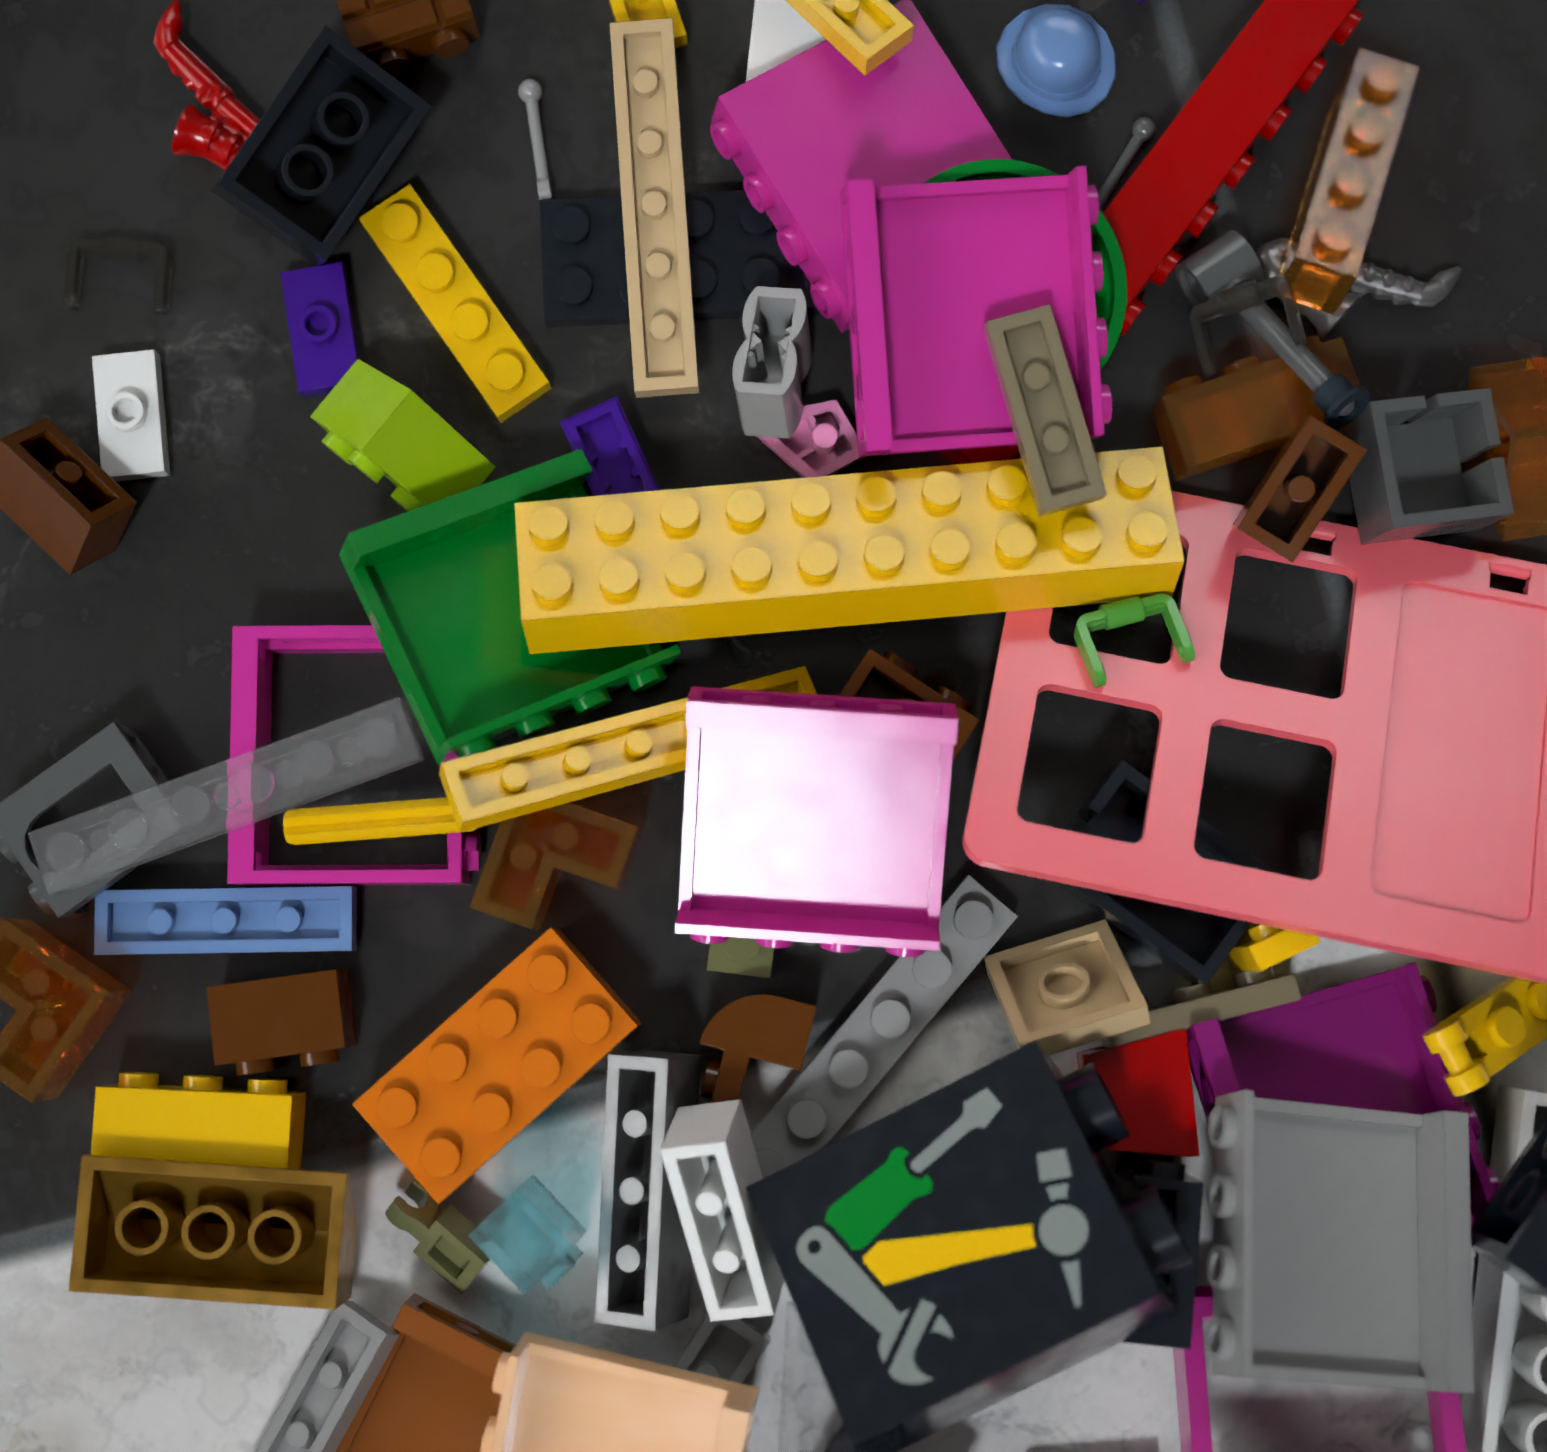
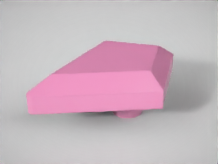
[756,400,866,478]

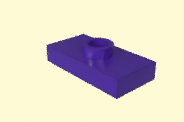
[280,262,360,397]
[560,396,660,496]

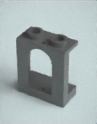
[0,722,204,919]

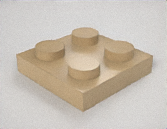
[984,919,1151,1055]

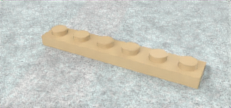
[610,18,699,398]

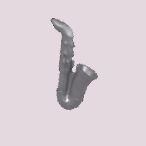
[1256,238,1462,339]

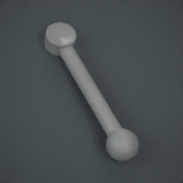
[518,79,553,200]

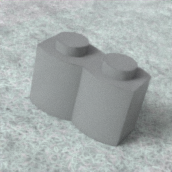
[732,286,812,439]

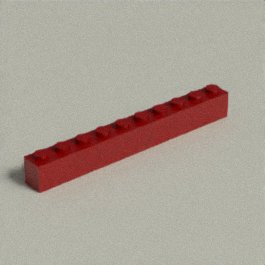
[936,0,1365,465]

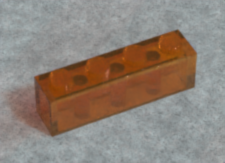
[1273,47,1420,315]

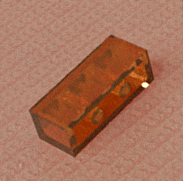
[1151,336,1360,481]

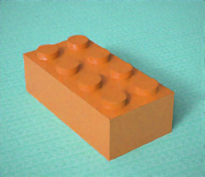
[352,927,643,1204]

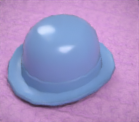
[996,4,1116,117]

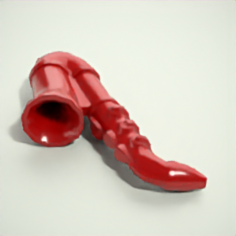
[153,0,260,170]

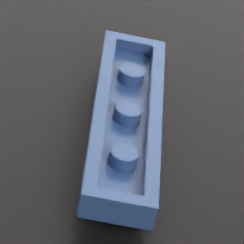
[94,886,357,955]

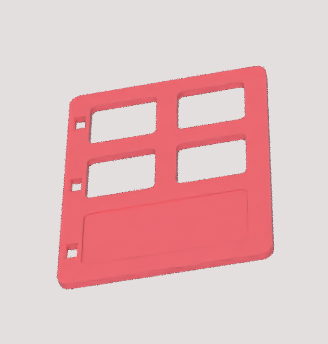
[963,491,1547,983]

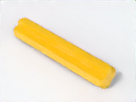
[283,797,477,845]

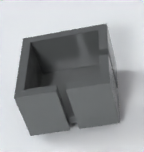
[1340,388,1514,545]

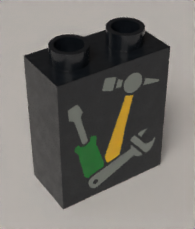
[746,1041,1193,1452]

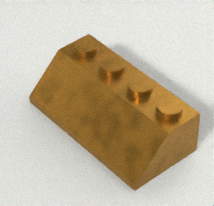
[69,1154,357,1310]

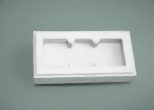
[92,349,170,482]

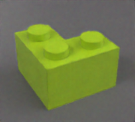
[310,359,495,511]

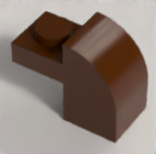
[699,993,817,1103]

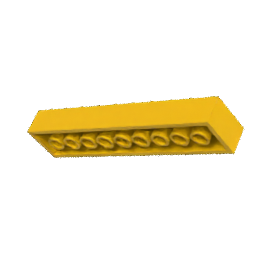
[514,446,1185,654]

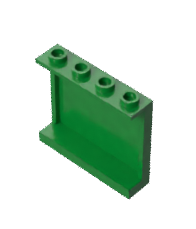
[339,449,681,764]

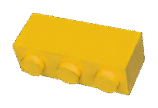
[91,1072,306,1169]

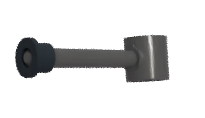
[1175,230,1370,430]

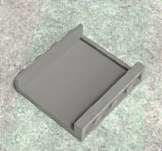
[1206,1090,1474,1393]

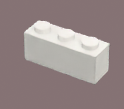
[660,1099,784,1322]

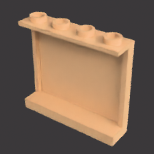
[480,1332,760,1452]

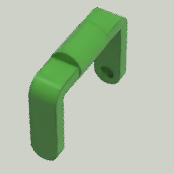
[1073,593,1195,688]

